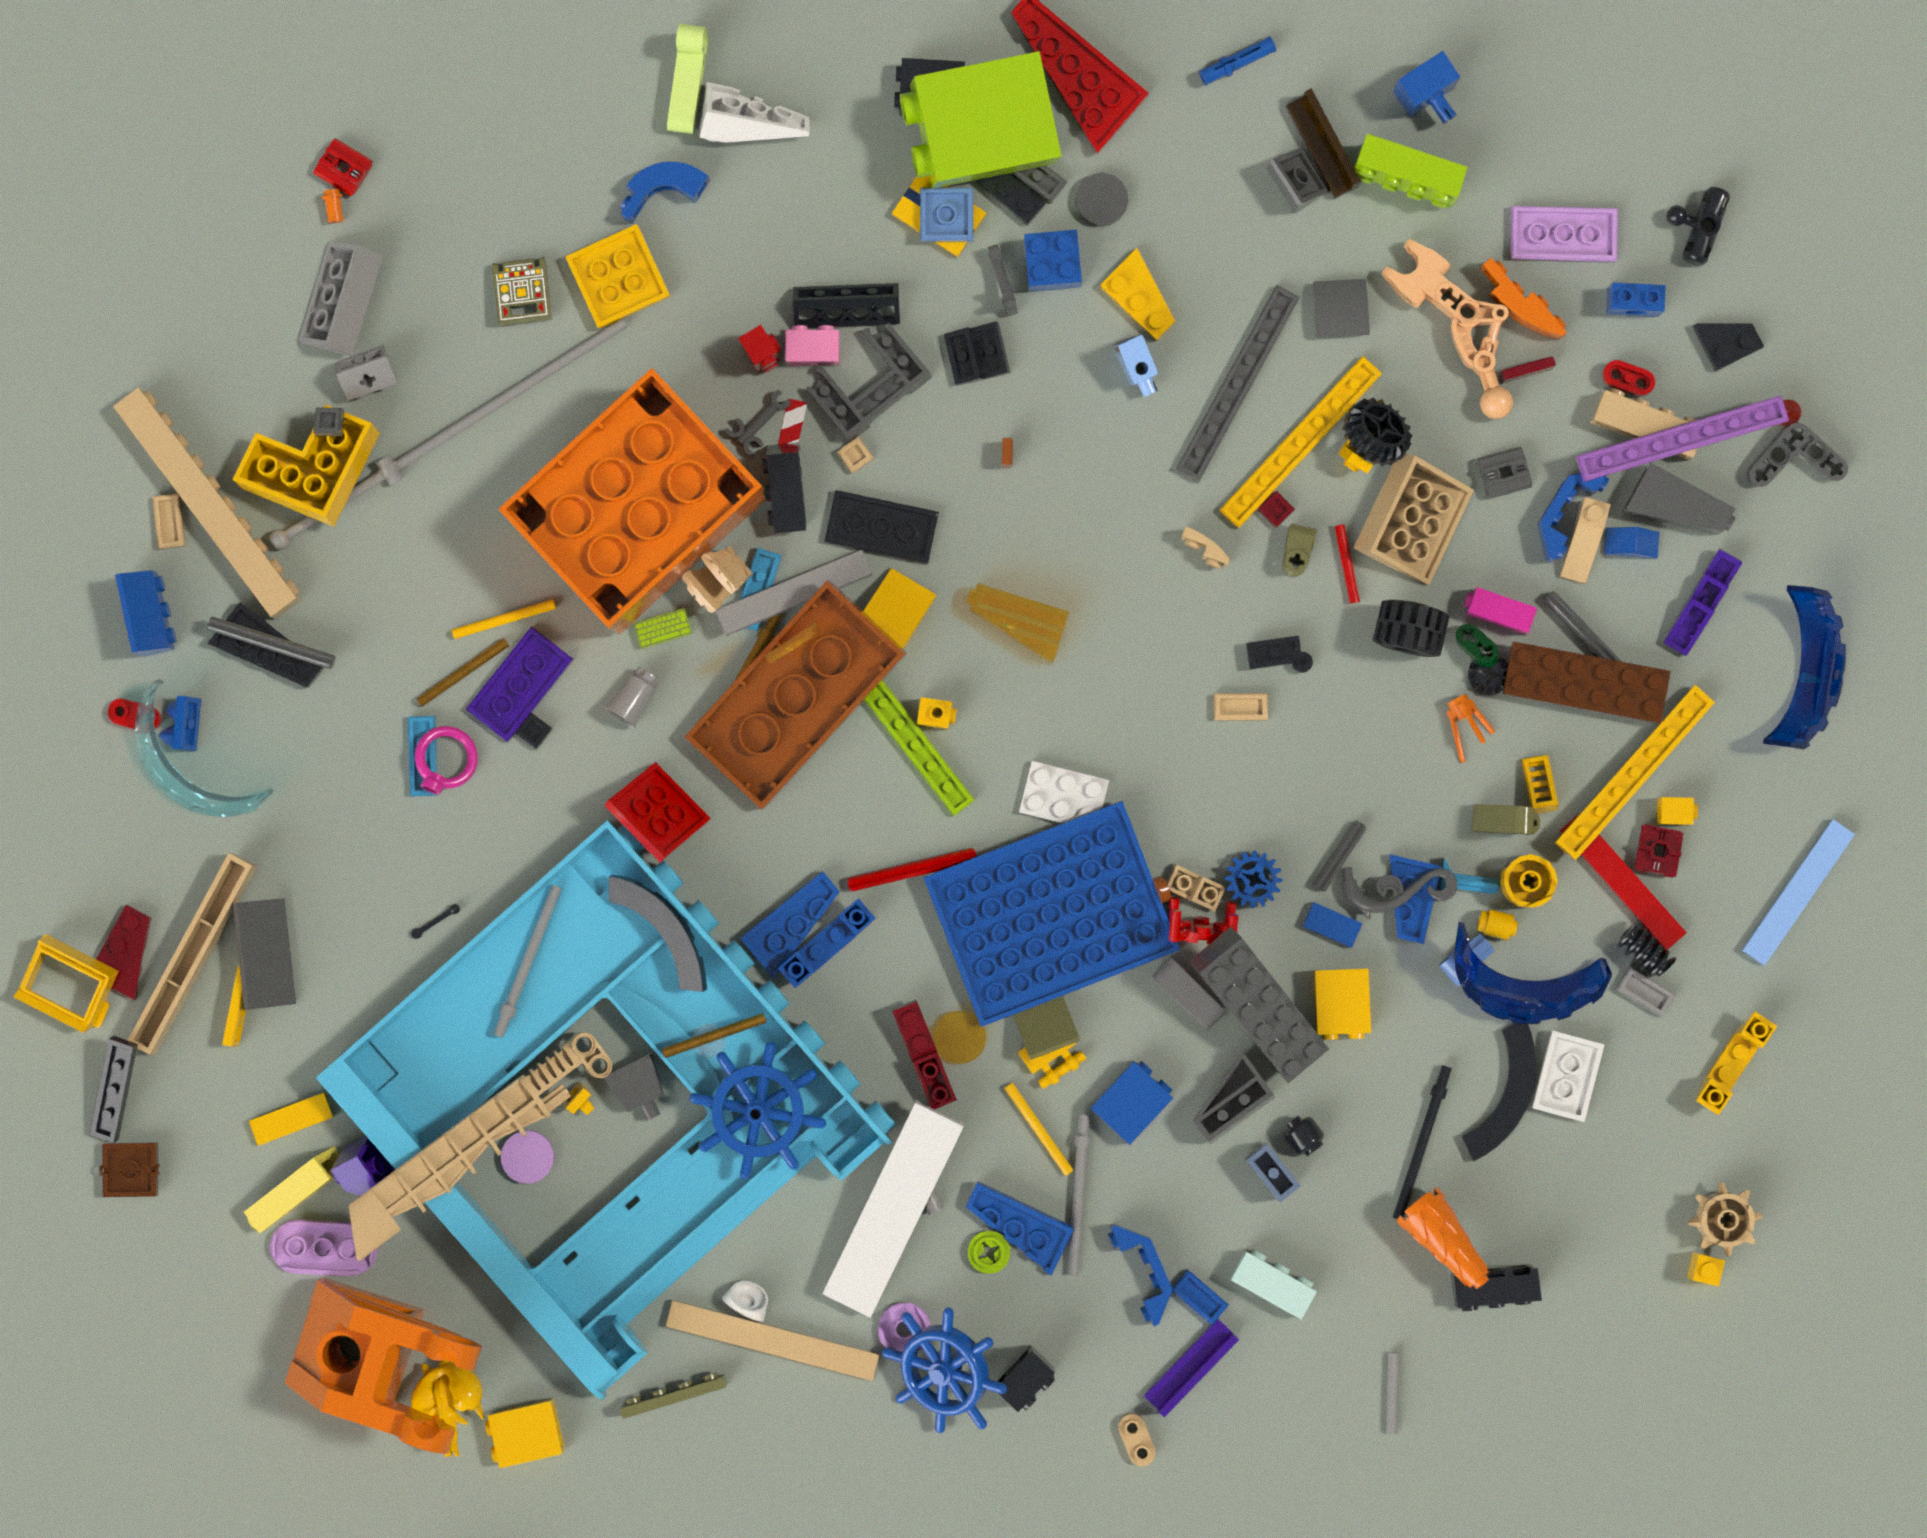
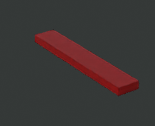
[1559,813,1687,949]

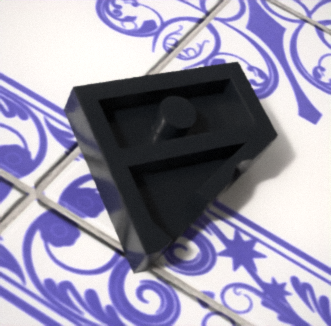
[1693,323,1764,372]

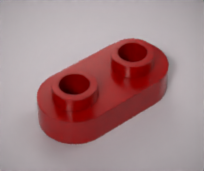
[1602,360,1655,397]
[107,698,162,733]

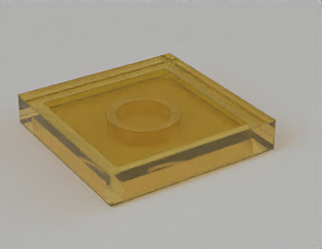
[765,622,820,664]

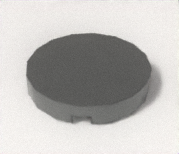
[1076,173,1128,227]

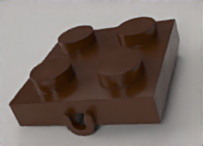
[99,1142,160,1197]

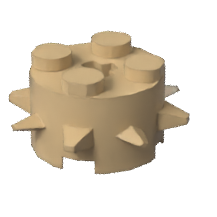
[1688,1182,1762,1256]

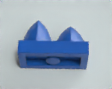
[159,696,201,751]

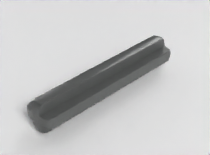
[1313,821,1366,892]

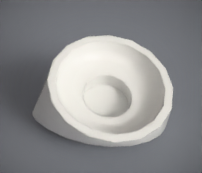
[722,1281,768,1322]

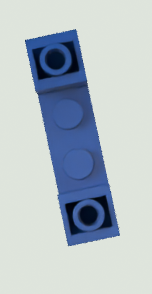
[1537,473,1610,563]
[778,898,876,988]
[1108,1224,1173,1327]

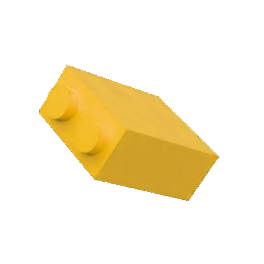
[1313,969,1371,1040]
[485,1398,565,1469]

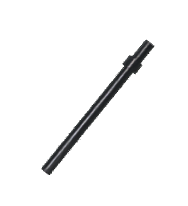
[1393,1065,1452,1219]

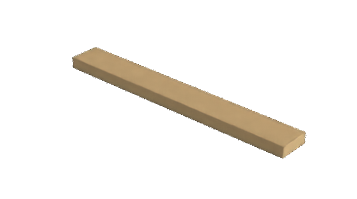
[665,1300,880,1381]

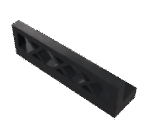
[793,283,900,328]

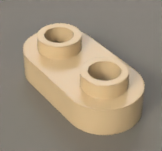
[1118,1413,1155,1466]

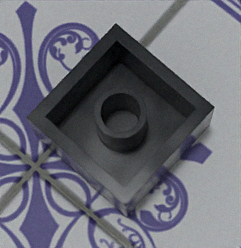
[997,1345,1055,1412]

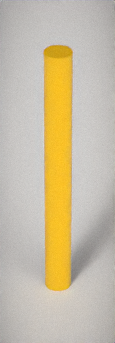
[452,599,556,639]
[1004,1082,1073,1176]

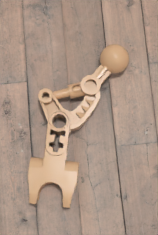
[1381,238,1514,420]

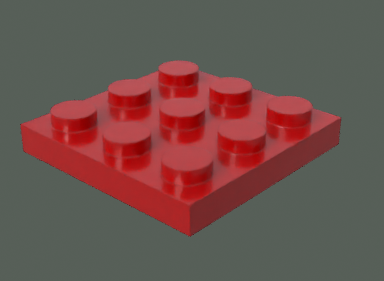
[604,762,711,863]

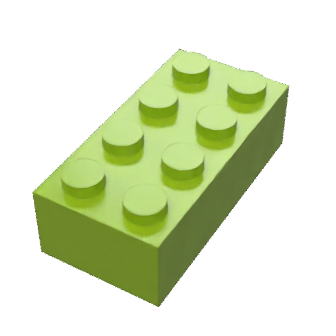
[1354,133,1468,209]

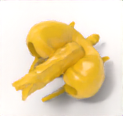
[411,1360,485,1458]

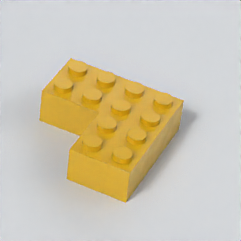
[233,404,380,527]

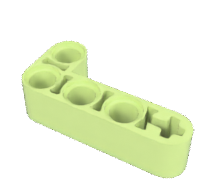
[667,23,708,134]

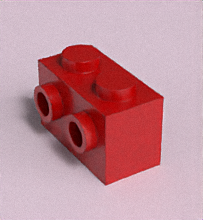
[738,325,781,373]

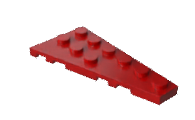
[1011,0,1149,155]

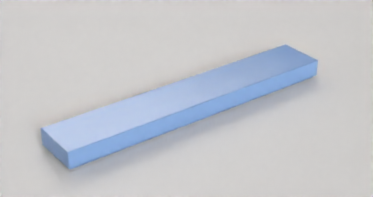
[1741,819,1855,965]

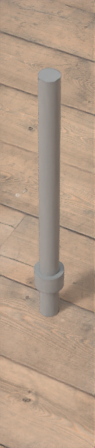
[493,885,562,1038]
[1068,1114,1091,1275]

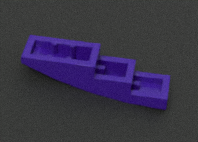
[1663,548,1743,656]

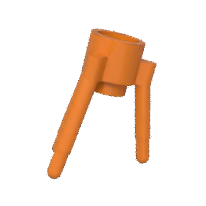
[1446,694,1495,763]

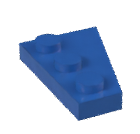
[1390,854,1442,944]

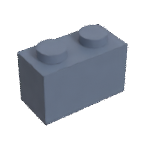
[1244,1142,1301,1202]

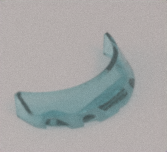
[135,679,274,817]

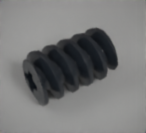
[1617,920,1677,978]

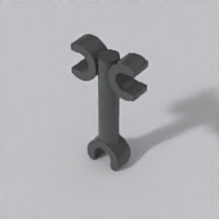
[987,244,1018,316]
[725,390,791,457]

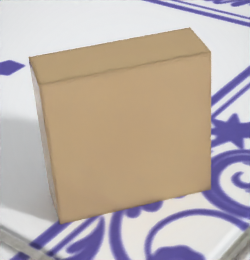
[837,437,874,474]

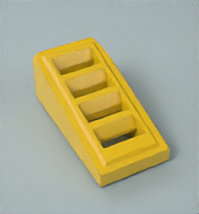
[1521,755,1559,814]

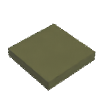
[1013,996,1080,1060]

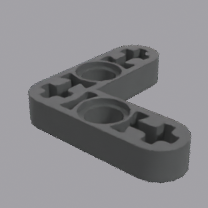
[1747,422,1848,487]

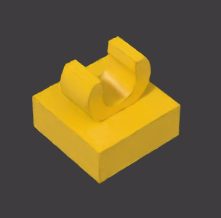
[563,1081,595,1115]

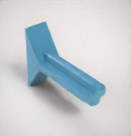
[1437,858,1499,901]

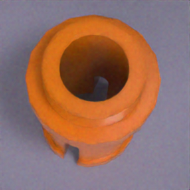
[322,189,344,223]

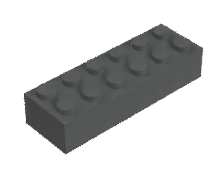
[1189,927,1329,1083]

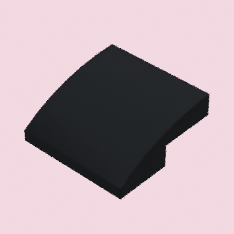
[944,321,1011,385]

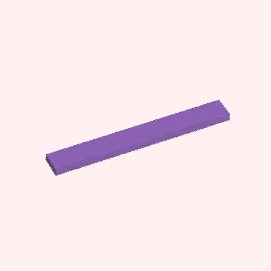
[1576,395,1789,482]

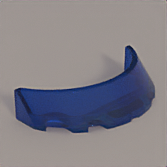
[1763,585,1846,750]
[1454,922,1612,1024]

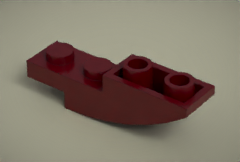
[892,999,957,1109]

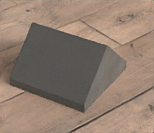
[1267,147,1330,213]

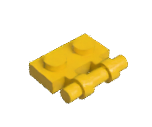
[1018,1043,1087,1089]

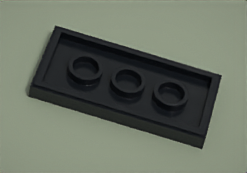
[824,490,939,564]

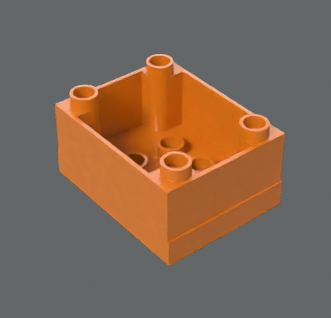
[498,368,766,635]

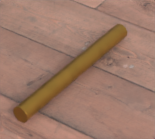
[416,638,509,707]
[661,1013,767,1058]

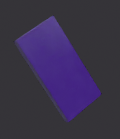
[466,626,574,742]

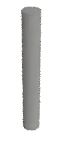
[1386,1352,1399,1434]

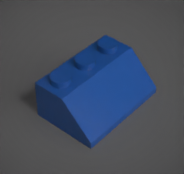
[115,570,177,657]

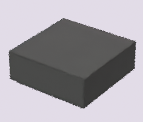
[314,407,344,436]

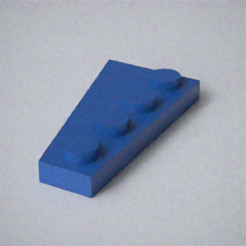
[966,1181,1074,1276]

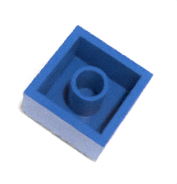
[1024,229,1082,292]

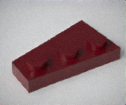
[96,905,152,1000]

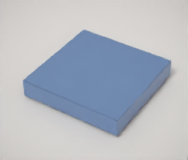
[920,188,973,242]

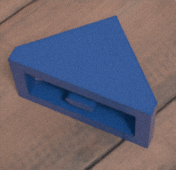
[1604,527,1659,559]

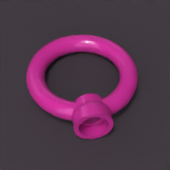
[415,726,478,795]

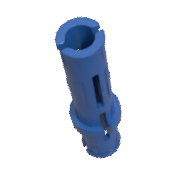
[1199,36,1277,86]

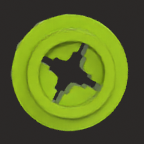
[968,1230,1011,1274]

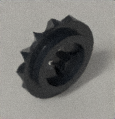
[1468,653,1508,696]

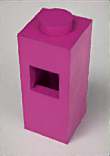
[1463,587,1537,635]

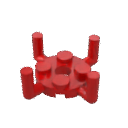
[1168,897,1239,944]

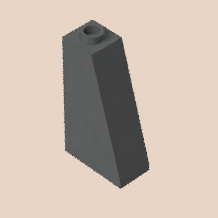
[1622,463,1736,535]

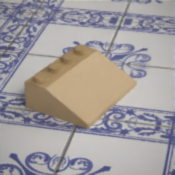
[1354,454,1474,585]

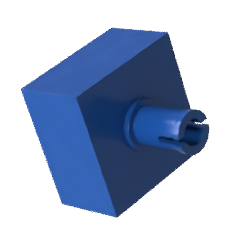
[1393,51,1460,124]

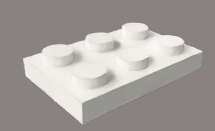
[1019,761,1109,823]
[1531,1030,1605,1122]

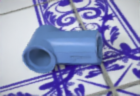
[1439,934,1495,986]

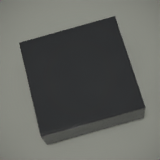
[515,713,553,750]

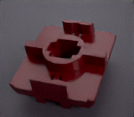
[1634,824,1684,878]

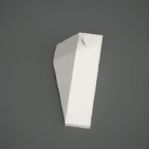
[700,82,810,143]

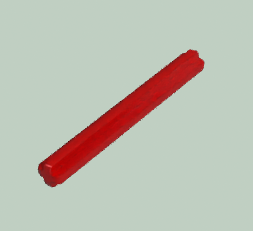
[847,848,977,892]

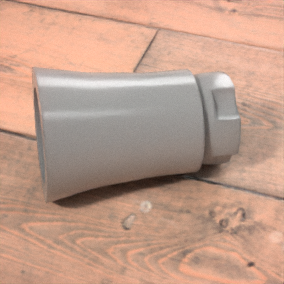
[604,667,660,728]

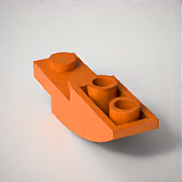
[1480,257,1567,340]

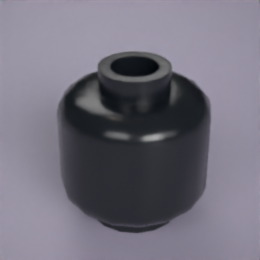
[1284,1116,1324,1156]

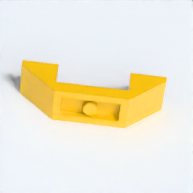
[1695,1011,1777,1116]

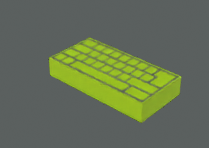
[634,608,692,649]

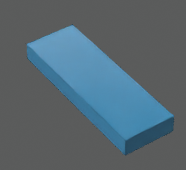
[739,547,782,631]
[408,716,438,797]

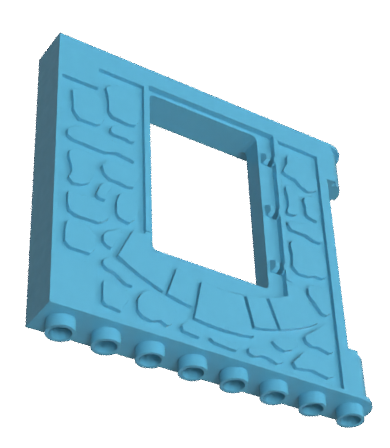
[316,820,897,1400]

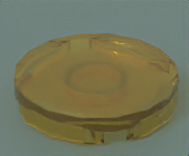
[934,1011,986,1064]

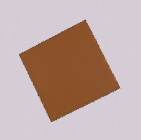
[1002,438,1013,468]

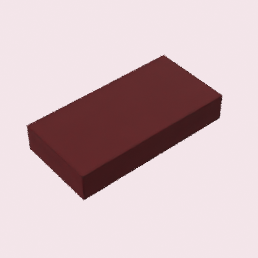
[1499,356,1556,384]

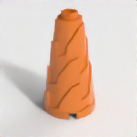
[1397,1187,1489,1289]

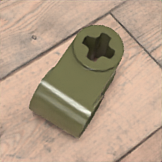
[1282,523,1317,577]

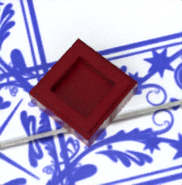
[1258,491,1295,529]

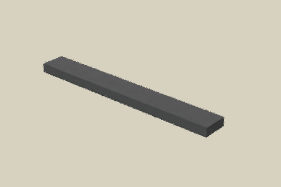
[1176,285,1300,483]

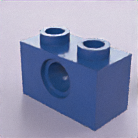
[1606,282,1666,317]

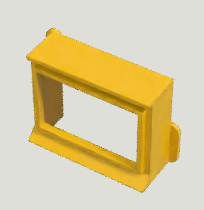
[13,934,119,1033]

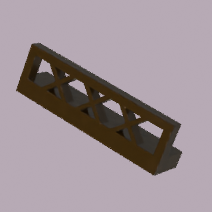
[1286,88,1361,200]

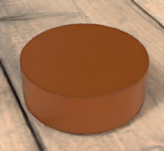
[1153,876,1171,903]

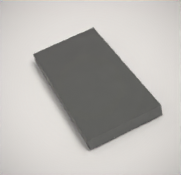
[233,898,296,1010]

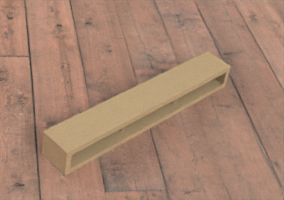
[128,853,258,1055]

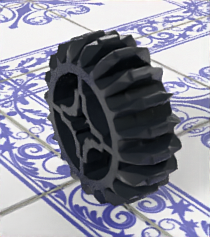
[1342,397,1413,467]

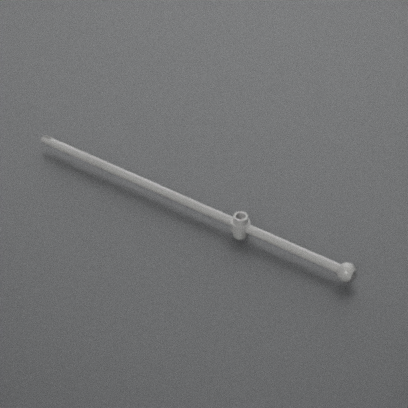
[269,319,627,550]

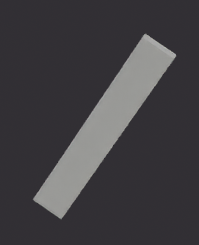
[715,550,872,636]

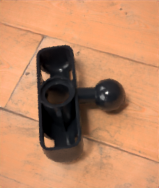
[1666,186,1730,266]

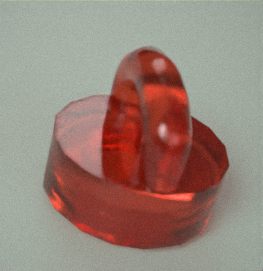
[1779,399,1802,427]

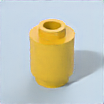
[1477,909,1518,941]

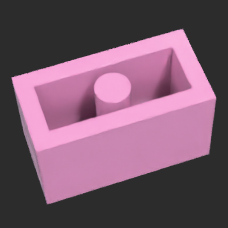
[786,325,840,366]

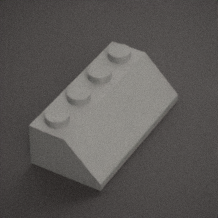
[298,242,383,356]

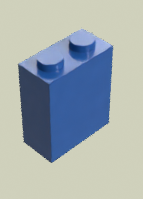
[1090,1061,1173,1145]

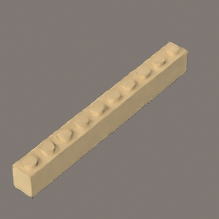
[113,387,301,619]

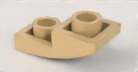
[1181,526,1230,569]
[1166,864,1226,912]

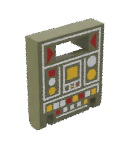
[492,257,552,326]

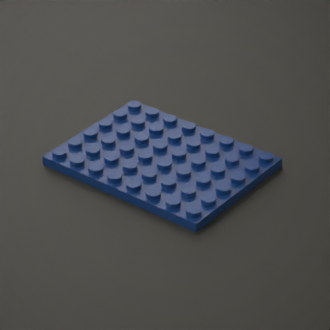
[923,801,1180,1027]

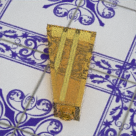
[966,584,1069,664]

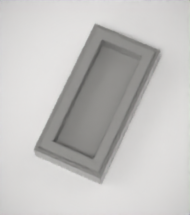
[1616,967,1676,1017]

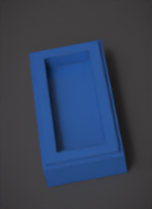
[1303,902,1363,948]
[1172,1270,1229,1325]

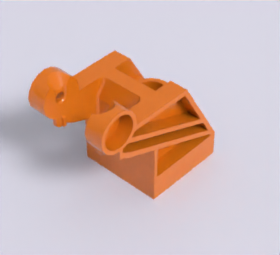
[285,1277,482,1454]

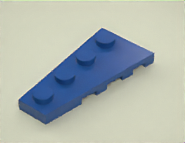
[740,871,840,979]

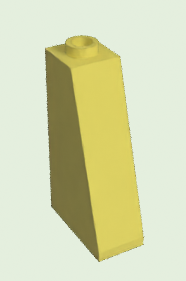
[244,1146,340,1234]

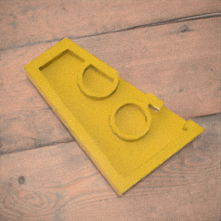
[1100,248,1175,342]

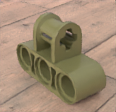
[1471,804,1540,835]

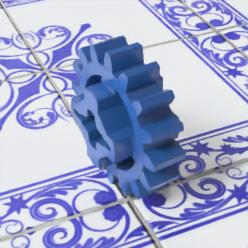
[1224,850,1283,908]

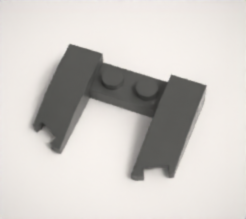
[806,323,932,443]

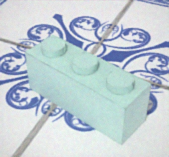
[1229,1249,1317,1320]

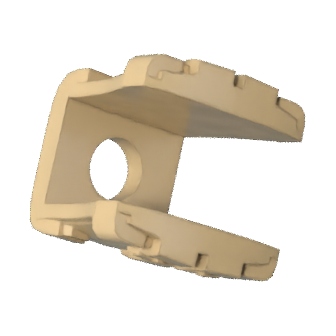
[682,546,753,613]

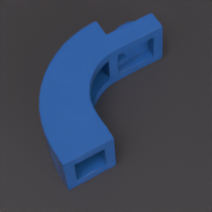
[620,162,710,224]

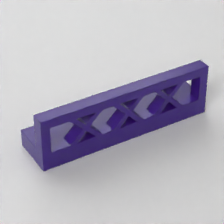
[1144,1319,1239,1418]

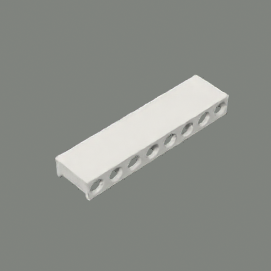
[823,1100,965,1318]

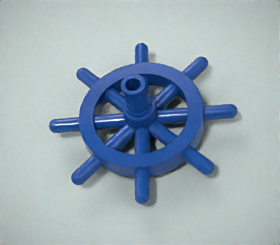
[689,1042,827,1179]
[882,1307,1007,1433]

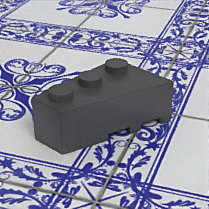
[1193,1051,1275,1144]

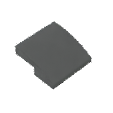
[1312,279,1370,338]

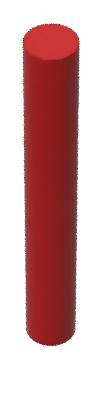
[1334,524,1360,604]

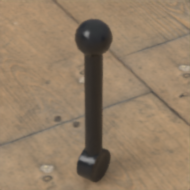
[411,904,460,939]

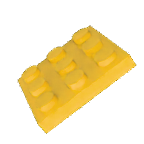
[565,224,671,329]

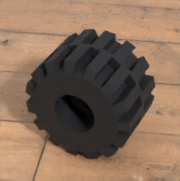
[1373,599,1450,657]

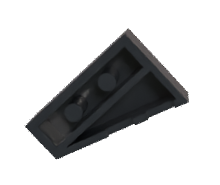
[762,442,807,533]
[1451,1264,1542,1311]

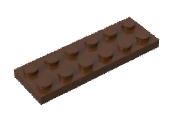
[1503,641,1671,724]

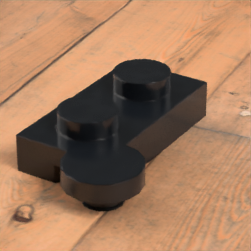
[1246,635,1313,673]

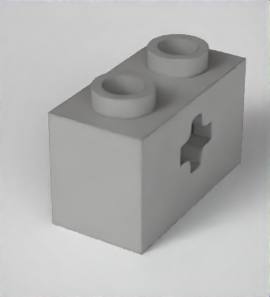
[334,345,397,401]

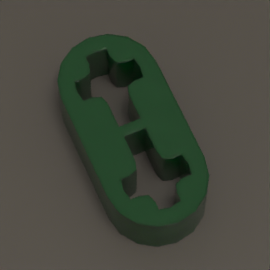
[1456,624,1499,667]

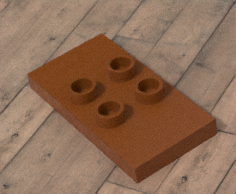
[684,580,908,810]

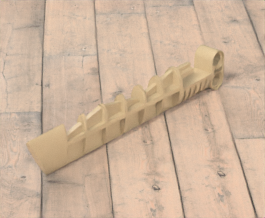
[348,1032,612,1261]

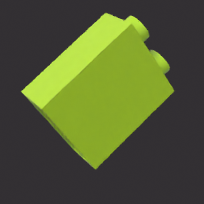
[900,51,1062,189]

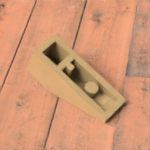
[1559,497,1611,584]

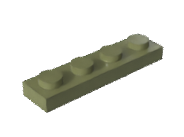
[620,1372,728,1419]

